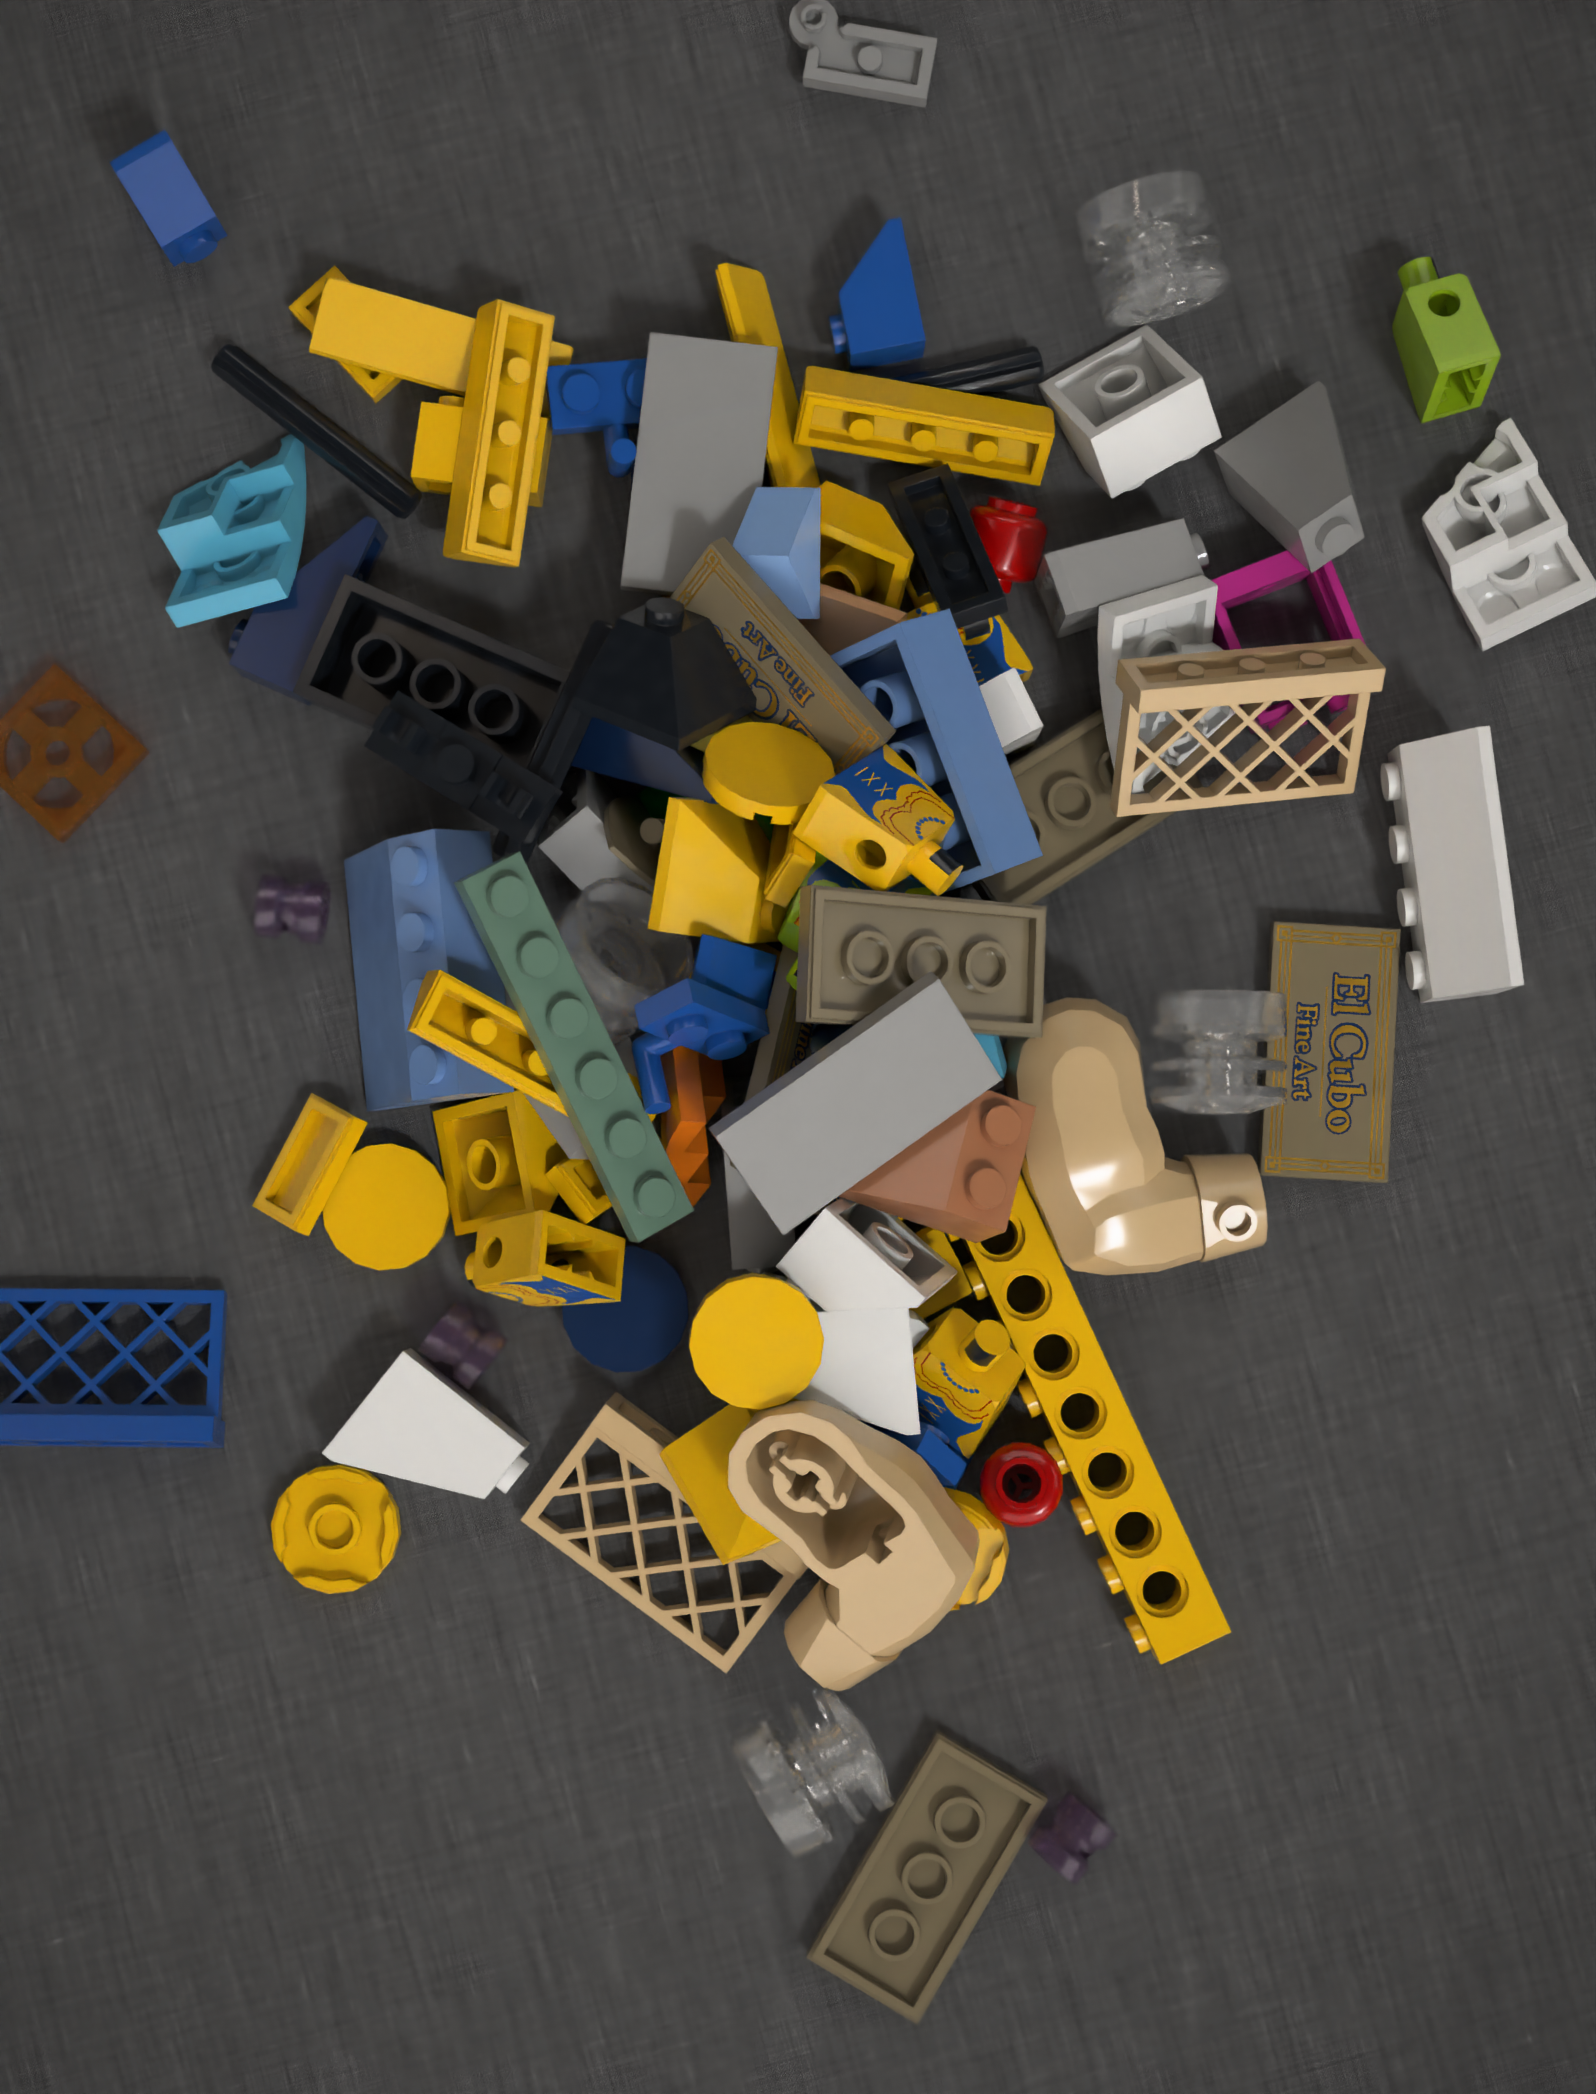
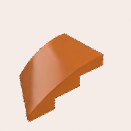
[660,1046,726,1207]

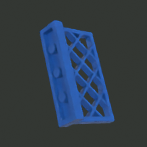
[0,1288,228,1448]

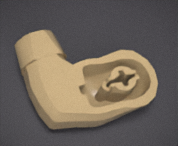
[1003,997,1268,1275]
[728,1400,980,1691]

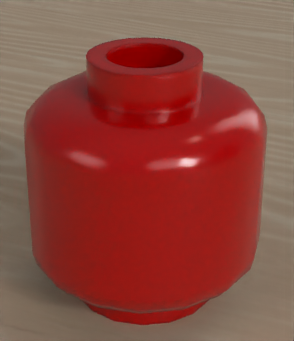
[969,496,1048,594]
[980,1442,1063,1527]

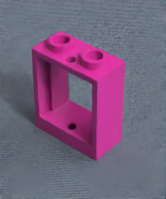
[1211,550,1366,735]

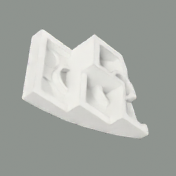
[1422,418,1596,652]
[1097,575,1235,794]

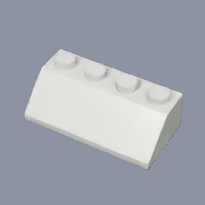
[1380,726,1524,1003]

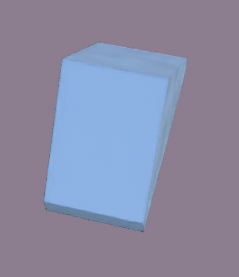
[732,487,821,619]

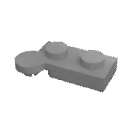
[789,0,938,108]

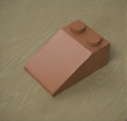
[838,1090,1036,1243]

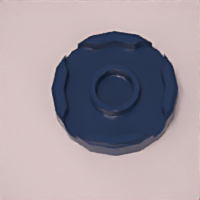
[562,1245,689,1373]

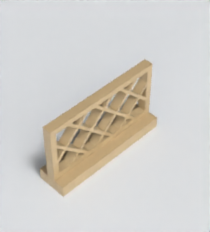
[1110,639,1386,817]
[521,1391,808,1674]

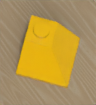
[818,480,914,610]
[647,797,790,943]
[432,1090,568,1236]
[659,1398,801,1565]

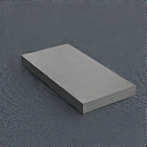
[621,332,778,596]
[709,971,1002,1235]

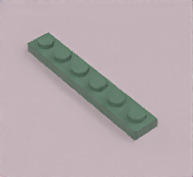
[454,851,694,1243]

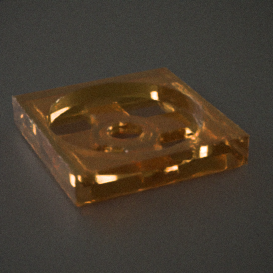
[0,663,150,844]

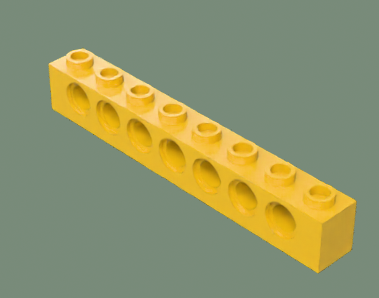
[946,1174,1231,1665]

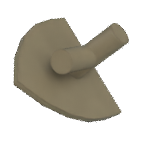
[603,796,665,888]

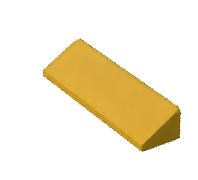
[715,263,821,488]
[309,277,574,421]
[443,299,555,568]
[793,366,1055,486]
[407,970,656,1122]

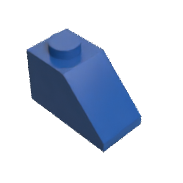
[109,130,228,267]
[828,217,926,372]
[690,934,777,1010]

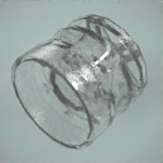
[1074,170,1233,327]
[554,878,693,1047]
[1150,990,1287,1115]
[731,1686,895,1861]

